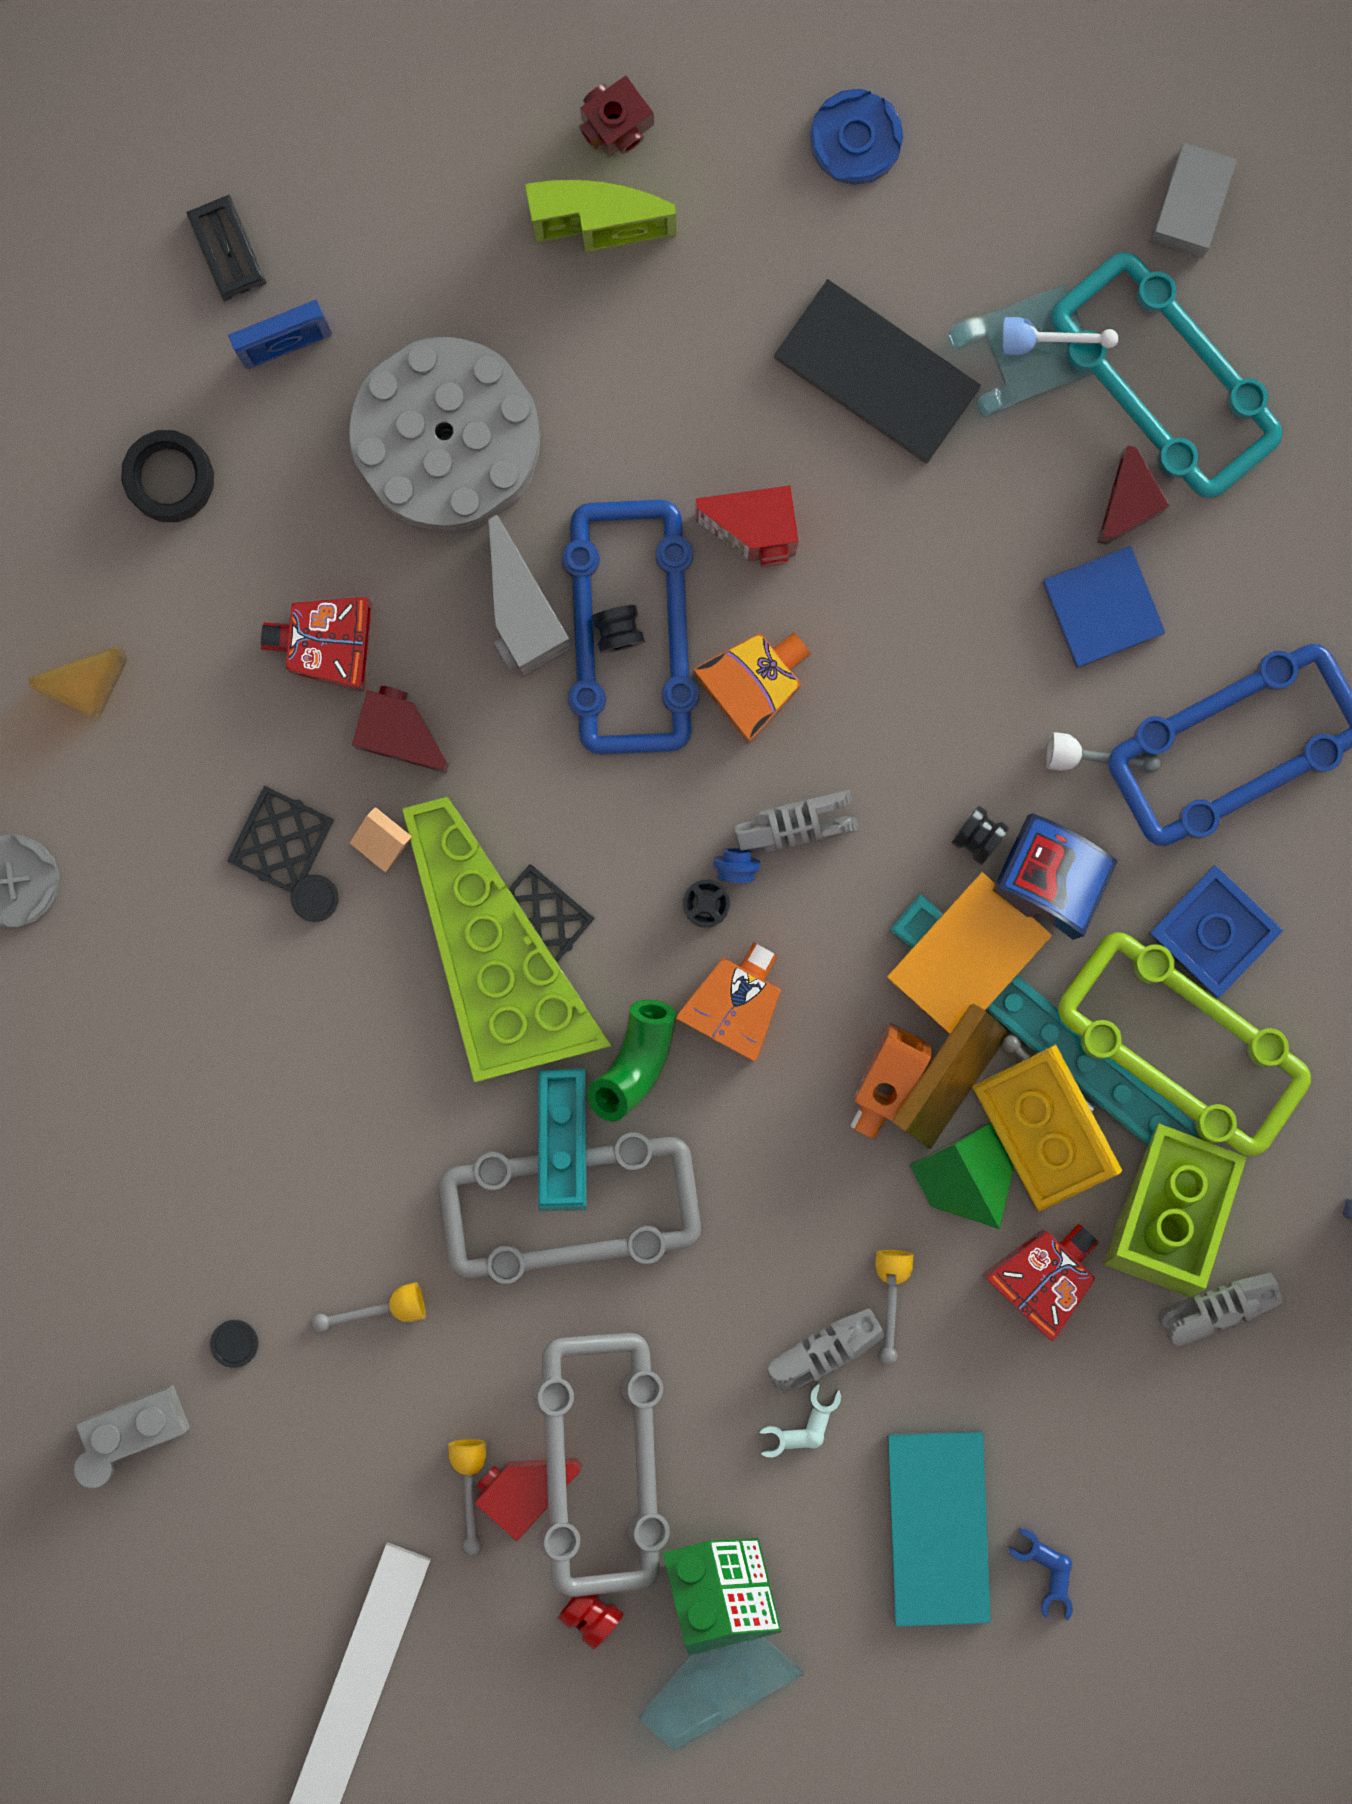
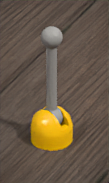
[875,1250,914,1365]
[311,1282,426,1333]
[448,1439,486,1555]

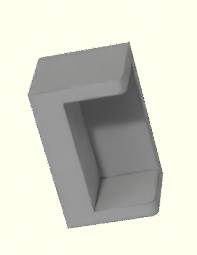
[1149,142,1237,258]

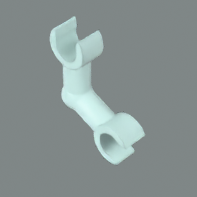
[759,1382,841,1458]

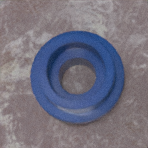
[713,848,760,883]

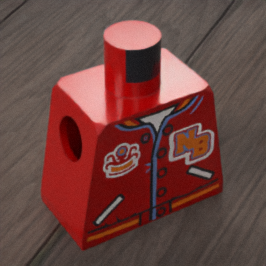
[261,597,372,691]
[983,1223,1099,1341]

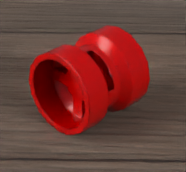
[557,1594,624,1650]

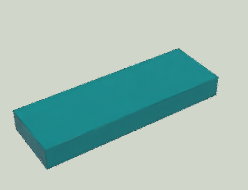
[538,1069,587,1211]

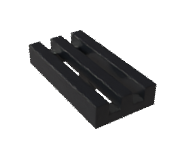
[186,195,267,301]

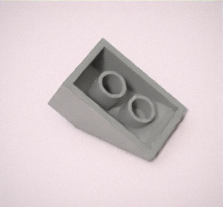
[489,515,572,677]

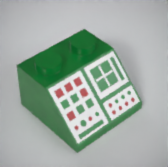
[663,1538,782,1656]

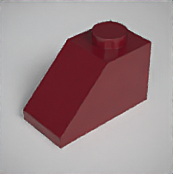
[352,686,449,773]

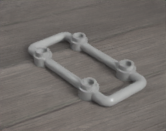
[439,1132,701,1284]
[532,1332,670,1597]

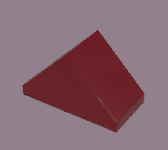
[1097,445,1170,545]

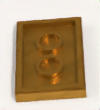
[892,1003,1009,1149]

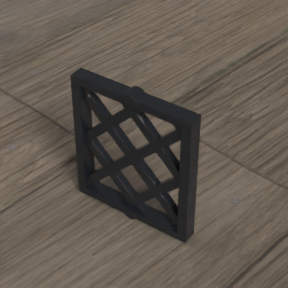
[227,786,334,893]
[509,864,595,963]

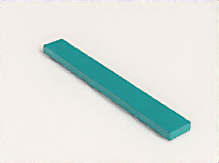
[889,894,1203,1146]

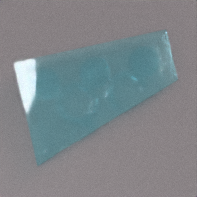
[639,1637,804,1751]

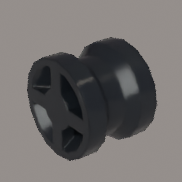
[591,605,645,653]
[951,806,1009,865]
[683,880,730,927]

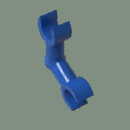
[1008,1527,1073,1621]

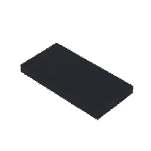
[774,279,981,464]

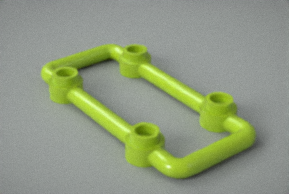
[1058,932,1311,1156]

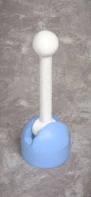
[1003,317,1119,355]

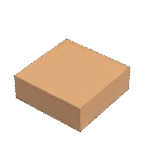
[349,807,412,872]

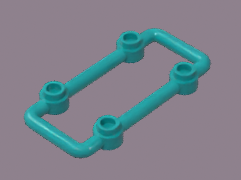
[1051,252,1283,498]

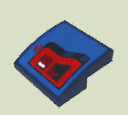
[993,813,1118,940]

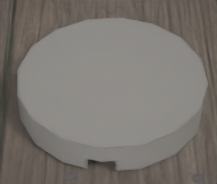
[0,834,60,927]

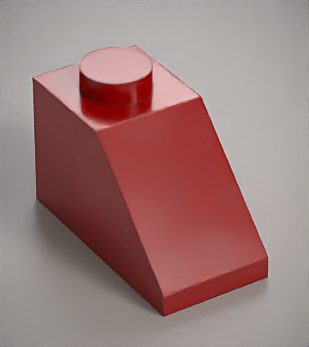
[475,1458,582,1541]

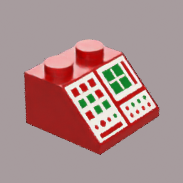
[695,485,799,567]

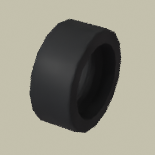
[121,430,214,522]

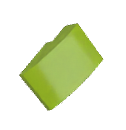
[525,180,677,252]

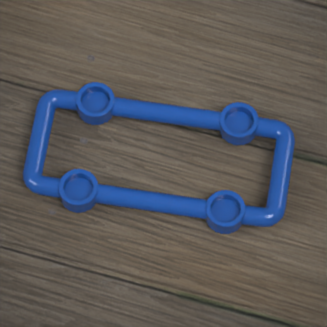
[562,500,699,755]
[1108,644,1352,846]

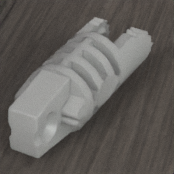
[735,790,859,852]
[1158,1272,1283,1347]
[767,1308,885,1393]

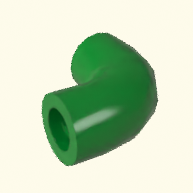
[587,999,676,1122]

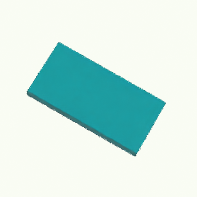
[887,1430,991,1626]

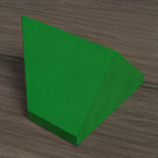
[909,1122,1014,1229]

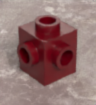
[579,75,654,157]

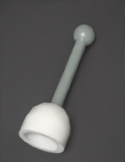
[1046,732,1161,773]

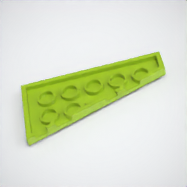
[402,797,611,1082]

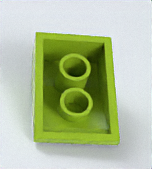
[1103,1123,1247,1298]

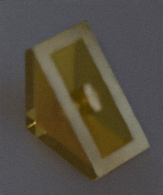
[27,646,127,720]

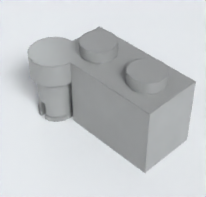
[74,1384,190,1489]

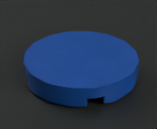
[810,88,904,185]

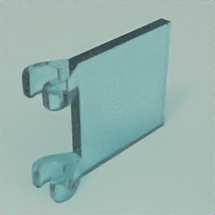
[949,284,1093,417]

